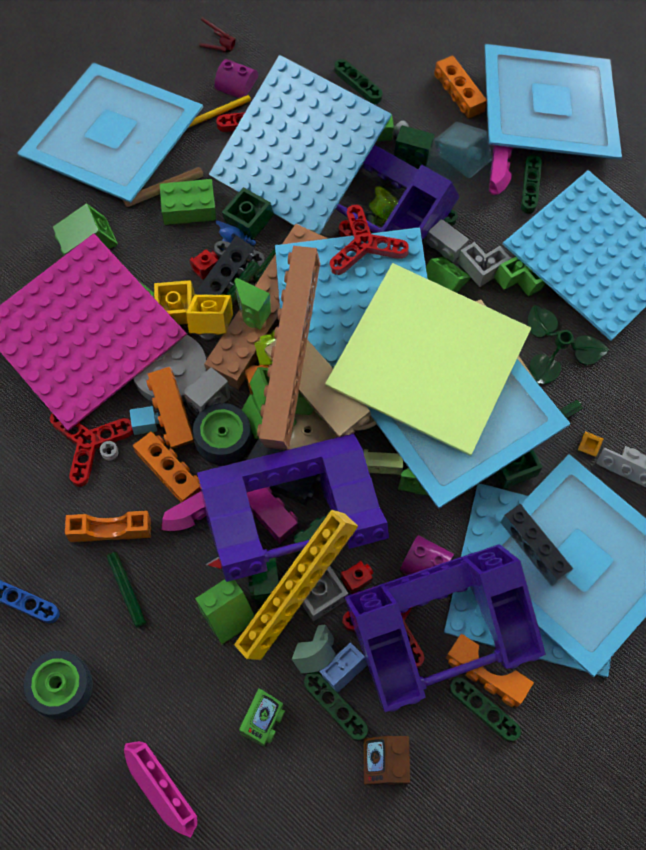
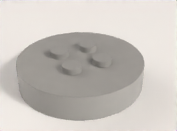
[133,335,206,402]

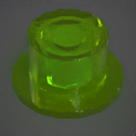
[369,186,399,220]

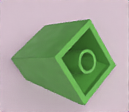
[53,203,118,256]
[195,579,254,645]

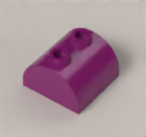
[215,59,258,98]
[400,535,454,575]

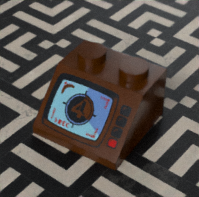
[363,736,410,785]

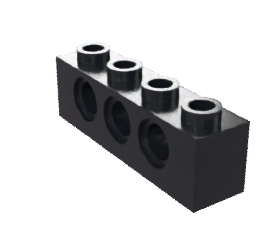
[195,236,255,295]
[500,504,573,587]

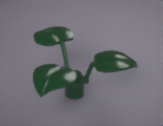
[527,305,609,384]

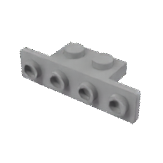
[596,446,646,487]

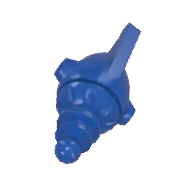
[216,221,256,251]

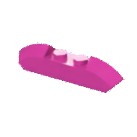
[489,145,515,195]
[162,492,206,531]
[124,741,197,838]

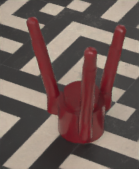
[199,18,236,52]

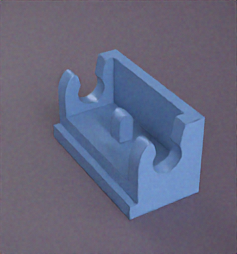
[319,642,367,693]

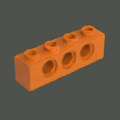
[434,55,487,118]
[133,431,201,503]

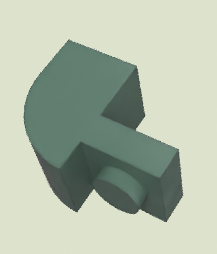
[292,625,336,673]

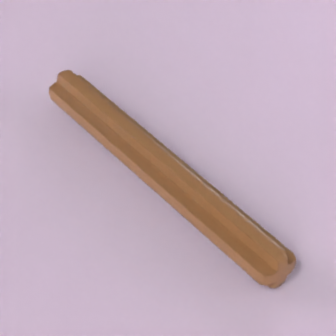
[123,167,203,207]

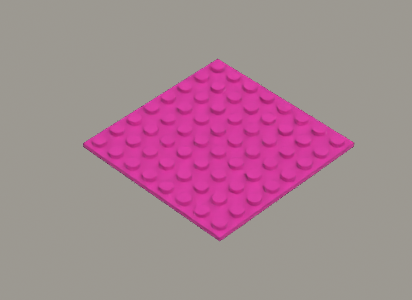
[0,233,187,431]

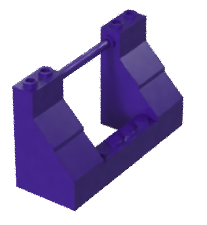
[335,145,460,240]
[197,433,389,582]
[344,544,546,712]

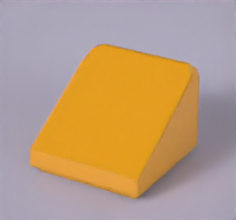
[578,431,604,457]

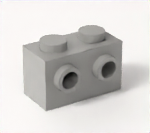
[426,219,469,262]

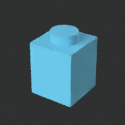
[130,406,160,435]

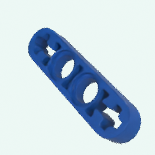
[0,580,60,624]

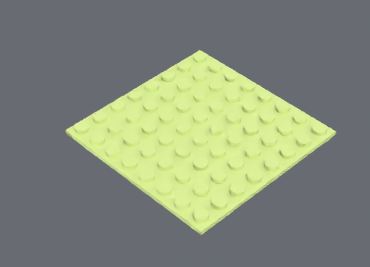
[325,263,531,456]

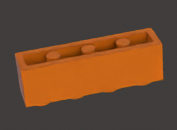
[146,366,194,449]

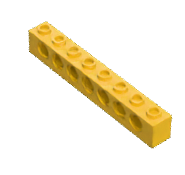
[234,510,358,660]

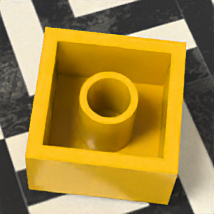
[154,280,194,325]
[186,295,233,335]

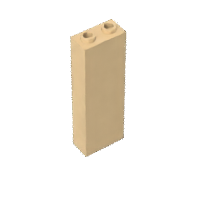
[264,339,371,437]

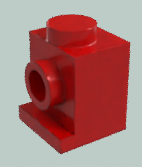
[190,249,219,280]
[340,561,373,595]

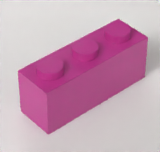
[247,487,298,544]

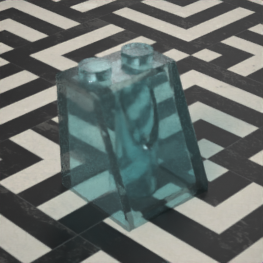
[434,122,492,178]

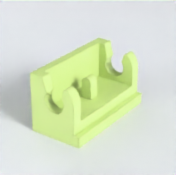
[364,449,403,475]

